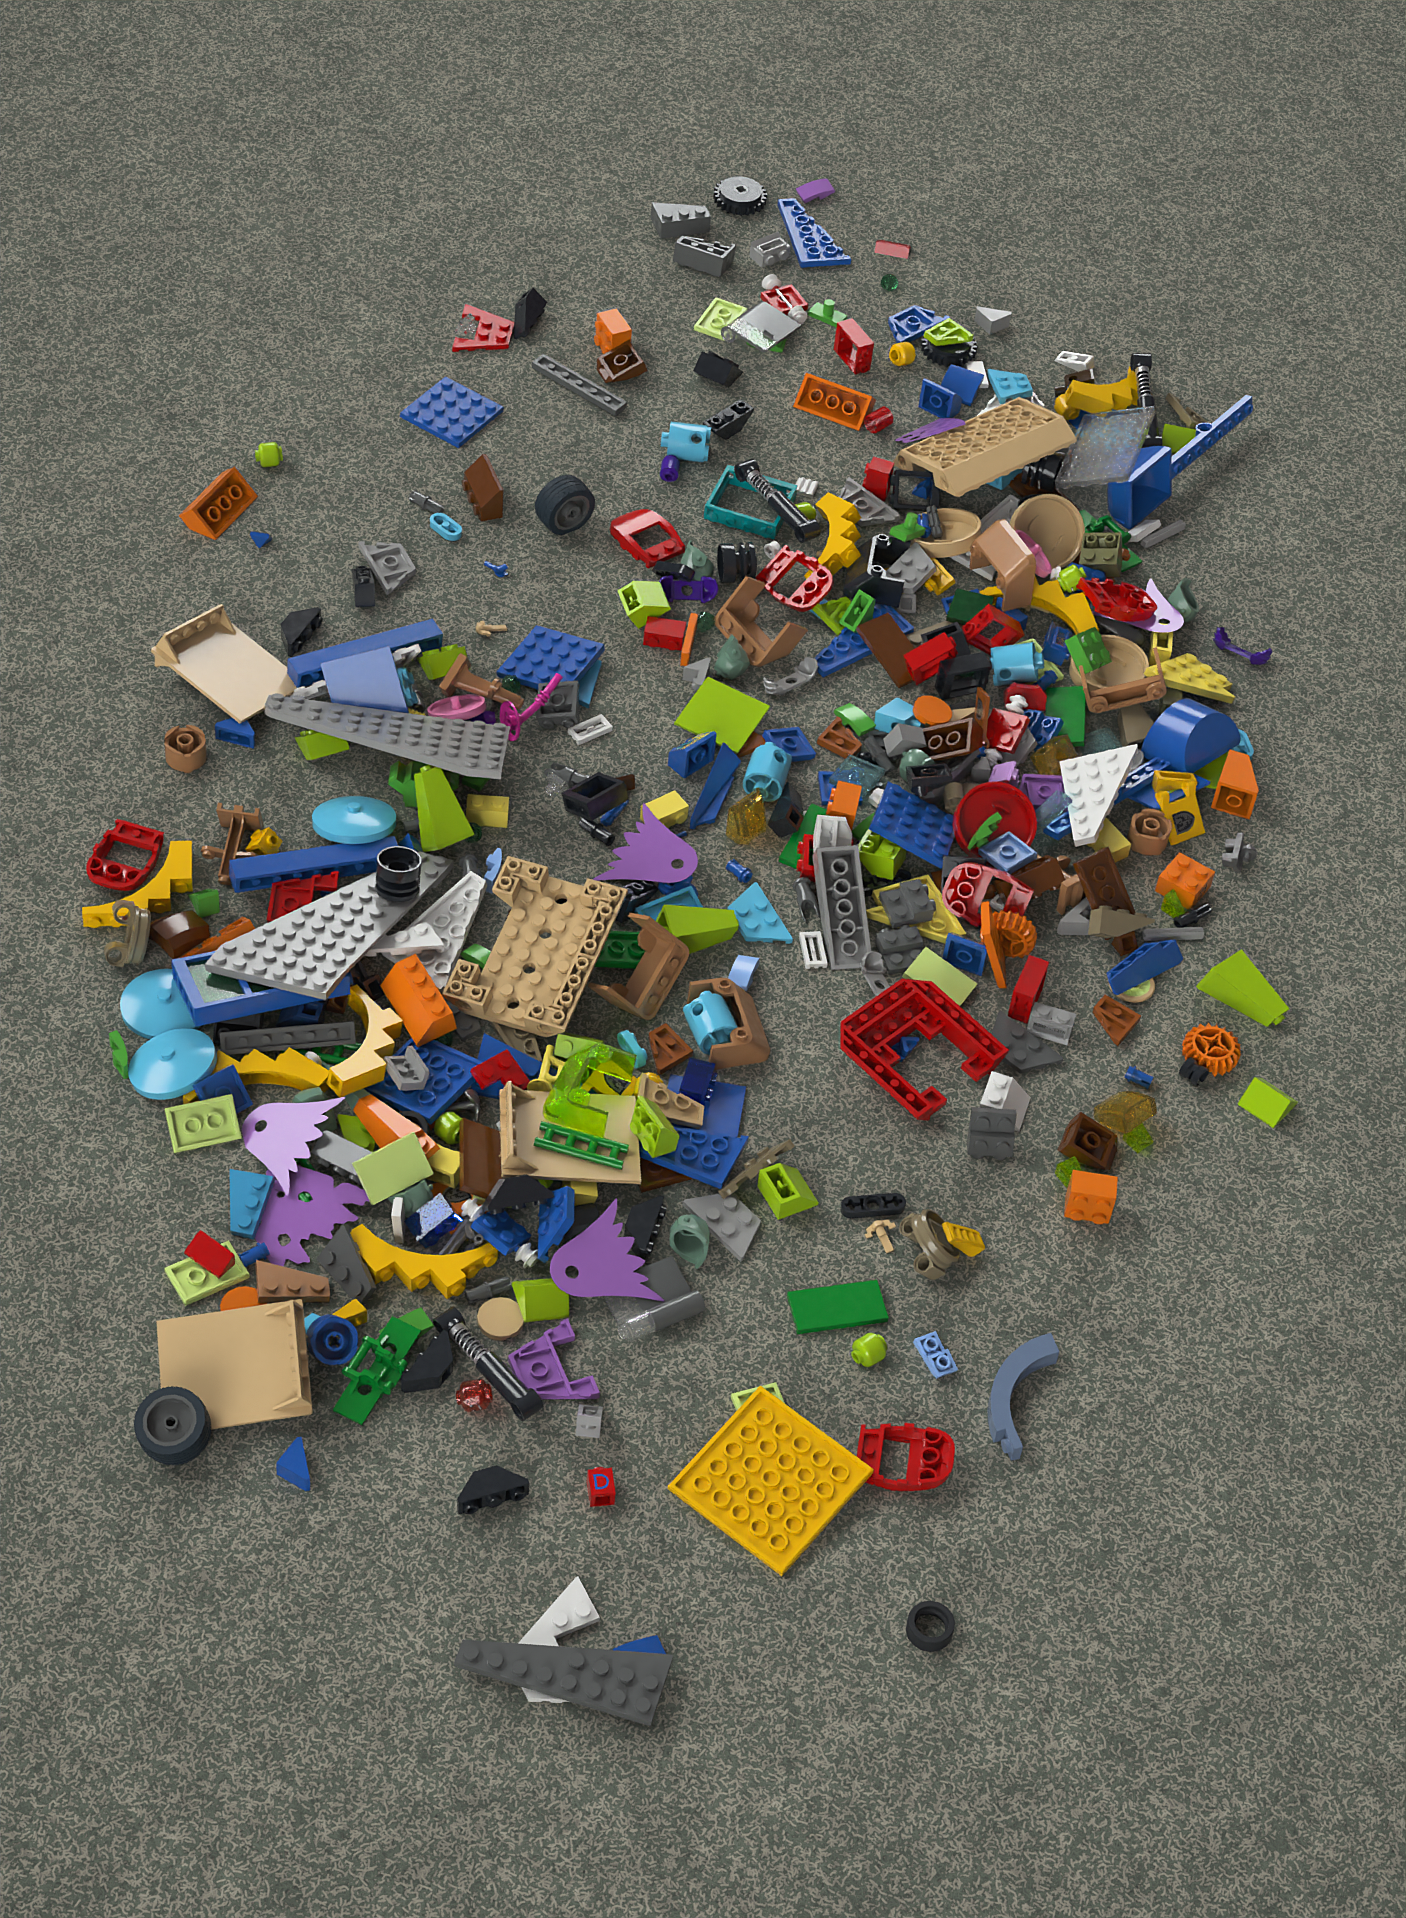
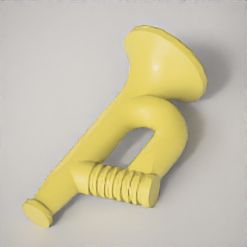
[527,1045,570,1092]

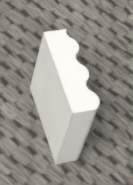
[795,477,819,498]

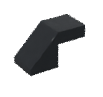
[349,960,385,1001]

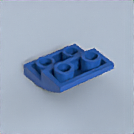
[940,364,984,406]
[1024,709,1064,754]

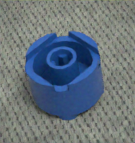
[306,1314,358,1365]

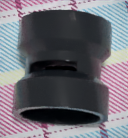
[1179,1057,1209,1087]

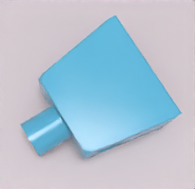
[874,698,925,733]

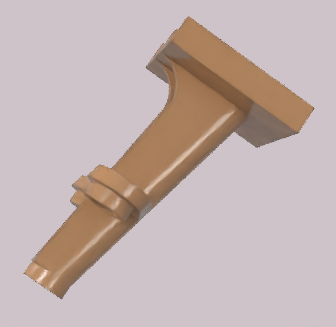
[439,653,525,710]
[201,803,264,885]
[1031,854,1086,915]

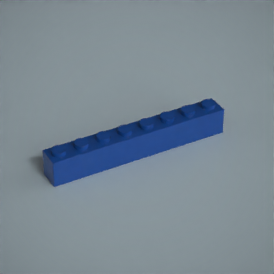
[287,619,443,688]
[229,836,398,893]

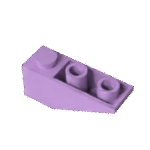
[988,761,1020,788]

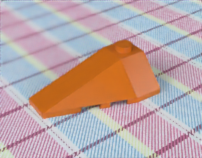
[179,917,255,958]

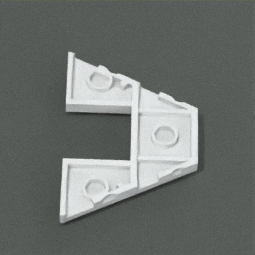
[364,922,445,957]
[519,1577,600,1703]

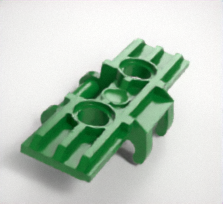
[1079,509,1142,572]
[333,1316,421,1425]

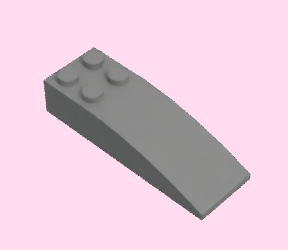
[812,845,871,970]

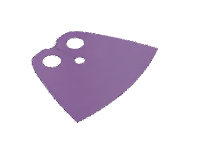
[895,418,965,443]

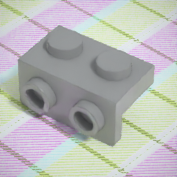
[384,1046,429,1091]

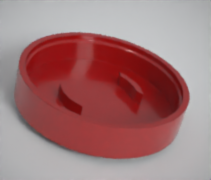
[953,782,1037,865]

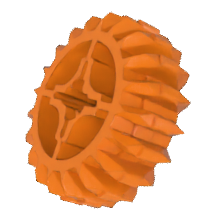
[980,910,1037,958]
[1182,1023,1241,1077]

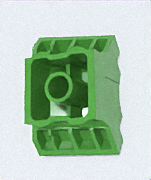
[388,761,459,807]

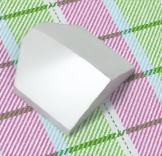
[813,815,852,852]

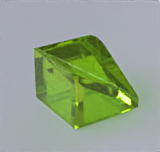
[1161,889,1185,918]
[1122,1120,1154,1154]
[1055,1156,1082,1189]

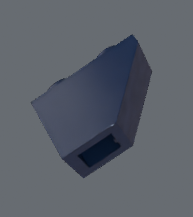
[276,1001,325,1027]

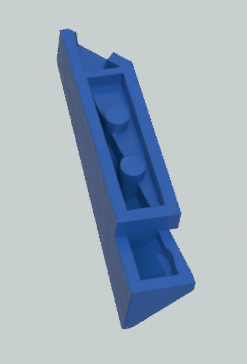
[690,742,741,829]
[1106,940,1183,995]

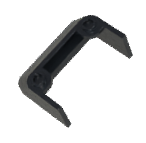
[843,534,911,608]

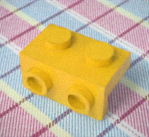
[924,557,956,595]

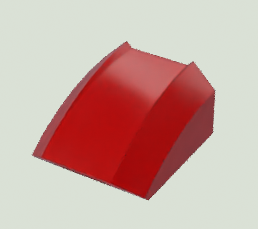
[1003,682,1047,711]

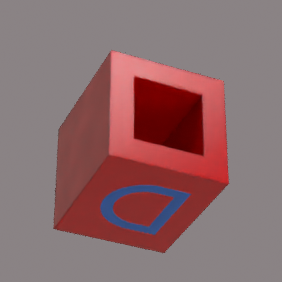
[587,1467,616,1507]

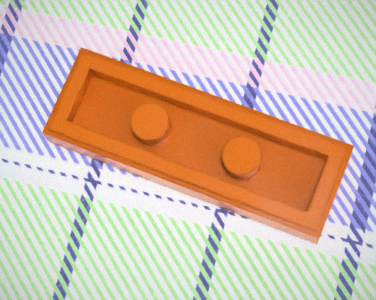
[680,613,698,666]

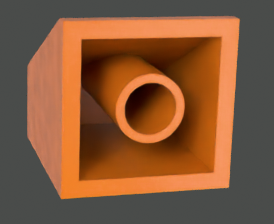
[1211,750,1259,820]

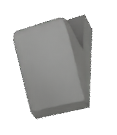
[682,658,711,694]
[1057,898,1090,935]
[575,1404,603,1438]

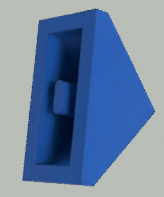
[215,718,255,749]
[276,1437,310,1491]

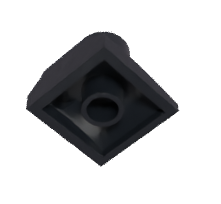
[906,763,953,796]

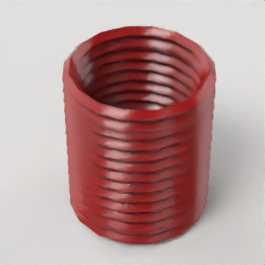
[864,407,893,434]

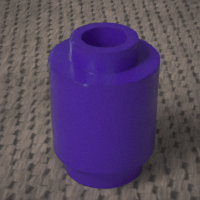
[660,455,680,482]

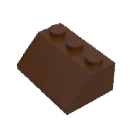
[462,454,503,521]
[919,717,984,761]
[991,855,1065,905]

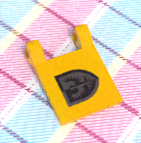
[1155,781,1205,845]
[577,1055,637,1096]

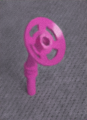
[500,673,563,741]

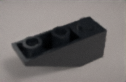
[514,287,548,340]
[351,566,375,607]
[767,782,804,838]
[616,880,659,923]

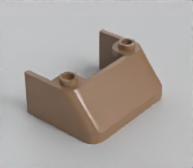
[969,519,1036,612]
[715,576,808,667]
[1079,647,1167,713]
[588,913,689,1020]
[687,978,770,1071]

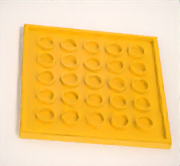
[668,1386,874,1576]

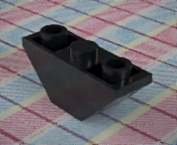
[703,399,754,440]
[280,607,323,657]
[482,1174,554,1215]
[624,1195,667,1260]
[400,1330,453,1393]
[457,1465,529,1515]

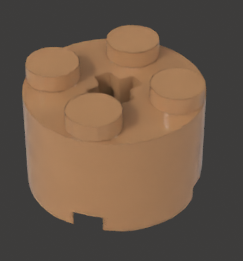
[164,725,207,773]
[1127,809,1172,855]

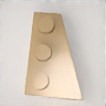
[638,1072,704,1129]

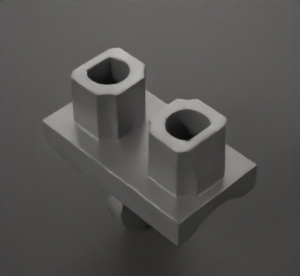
[1222,833,1257,873]

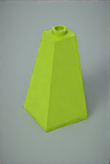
[414,764,474,852]
[656,904,739,954]
[1196,949,1289,1027]

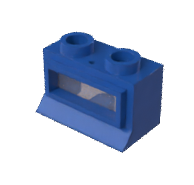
[1041,620,1072,666]

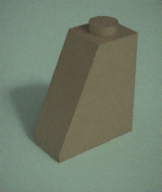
[1117,703,1154,750]

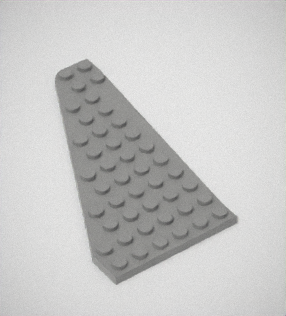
[265,693,510,779]
[205,852,454,1000]

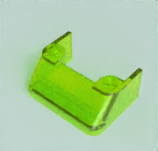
[542,1043,637,1138]

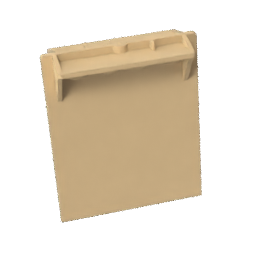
[151,604,297,723]
[499,1081,641,1184]
[156,1299,313,1430]

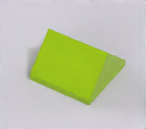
[1162,424,1196,453]
[1238,1077,1298,1128]
[512,1278,569,1322]

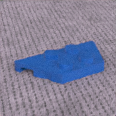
[888,305,950,343]
[538,1186,575,1263]

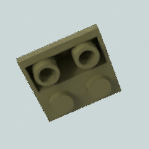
[1079,532,1123,577]

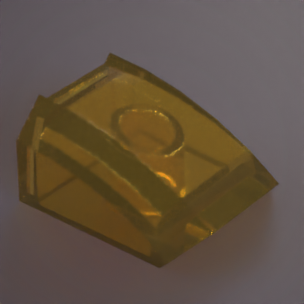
[726,788,766,845]
[1094,1091,1157,1134]

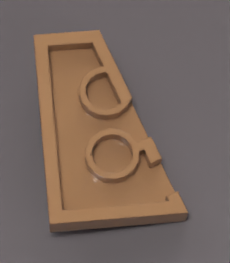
[255,1260,330,1303]

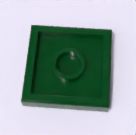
[946,588,994,625]

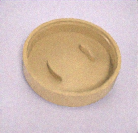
[1010,494,1085,569]
[909,508,982,558]
[1069,635,1149,691]

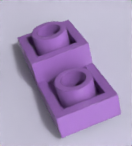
[796,178,835,204]

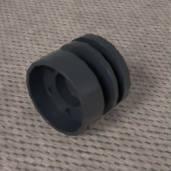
[1021,452,1063,492]
[717,542,757,584]
[375,846,422,902]

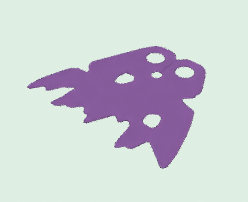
[255,1165,370,1266]

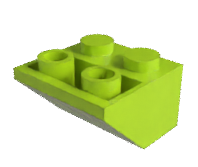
[618,581,671,629]
[417,644,471,680]
[295,729,349,760]
[858,829,906,880]
[551,1032,604,1084]
[630,1095,680,1158]
[757,1163,819,1220]

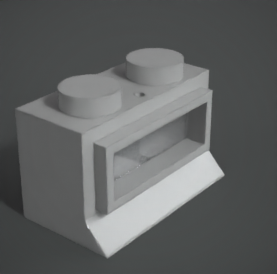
[749,231,790,268]
[1027,1002,1076,1045]

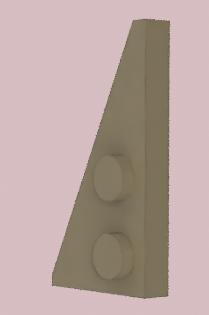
[1165,393,1208,430]
[718,1139,795,1199]

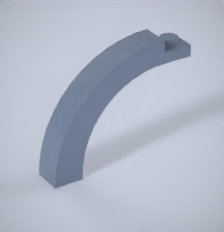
[987,1333,1059,1461]

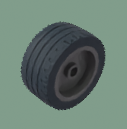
[535,475,595,535]
[134,1386,211,1465]

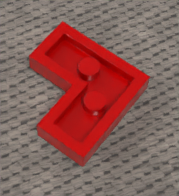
[470,1049,530,1090]

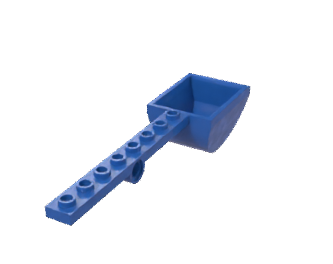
[1107,395,1253,529]
[1043,698,1240,840]

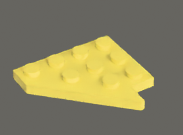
[1144,653,1235,704]
[866,874,966,944]

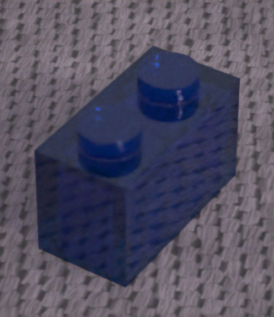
[679,1058,718,1107]
[404,1193,463,1248]

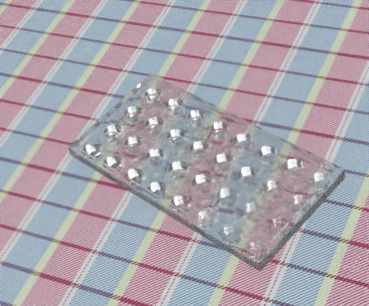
[1055,406,1156,489]

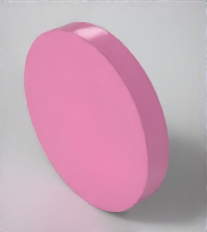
[1015,530,1052,578]
[427,694,486,720]

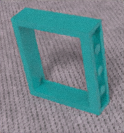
[704,465,798,539]

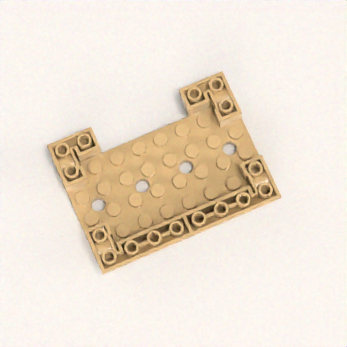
[893,397,1077,497]
[442,856,628,1038]

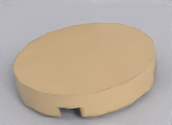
[477,1297,524,1341]

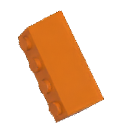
[793,373,876,431]
[179,466,258,540]
[380,954,457,1047]

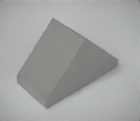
[974,306,1011,335]
[883,723,927,757]

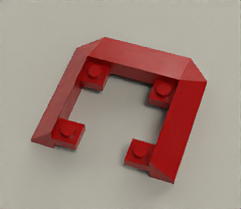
[840,979,1009,1121]

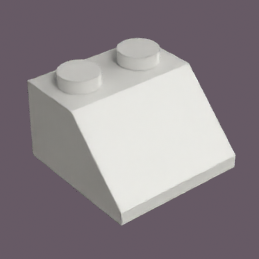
[980,1071,1031,1131]

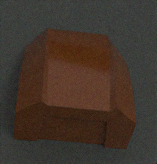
[597,340,648,383]
[149,910,210,959]
[1057,1112,1118,1170]

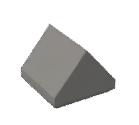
[896,594,916,613]
[970,757,991,783]

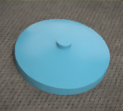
[312,796,396,844]
[120,969,209,1039]
[128,1028,217,1100]

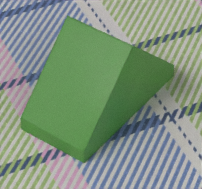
[839,589,876,633]
[188,889,220,918]

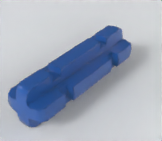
[600,800,629,827]

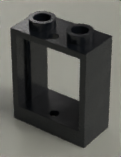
[889,470,940,511]
[934,652,992,700]
[561,772,629,821]

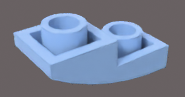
[484,848,502,894]
[728,955,759,991]
[913,1331,958,1379]

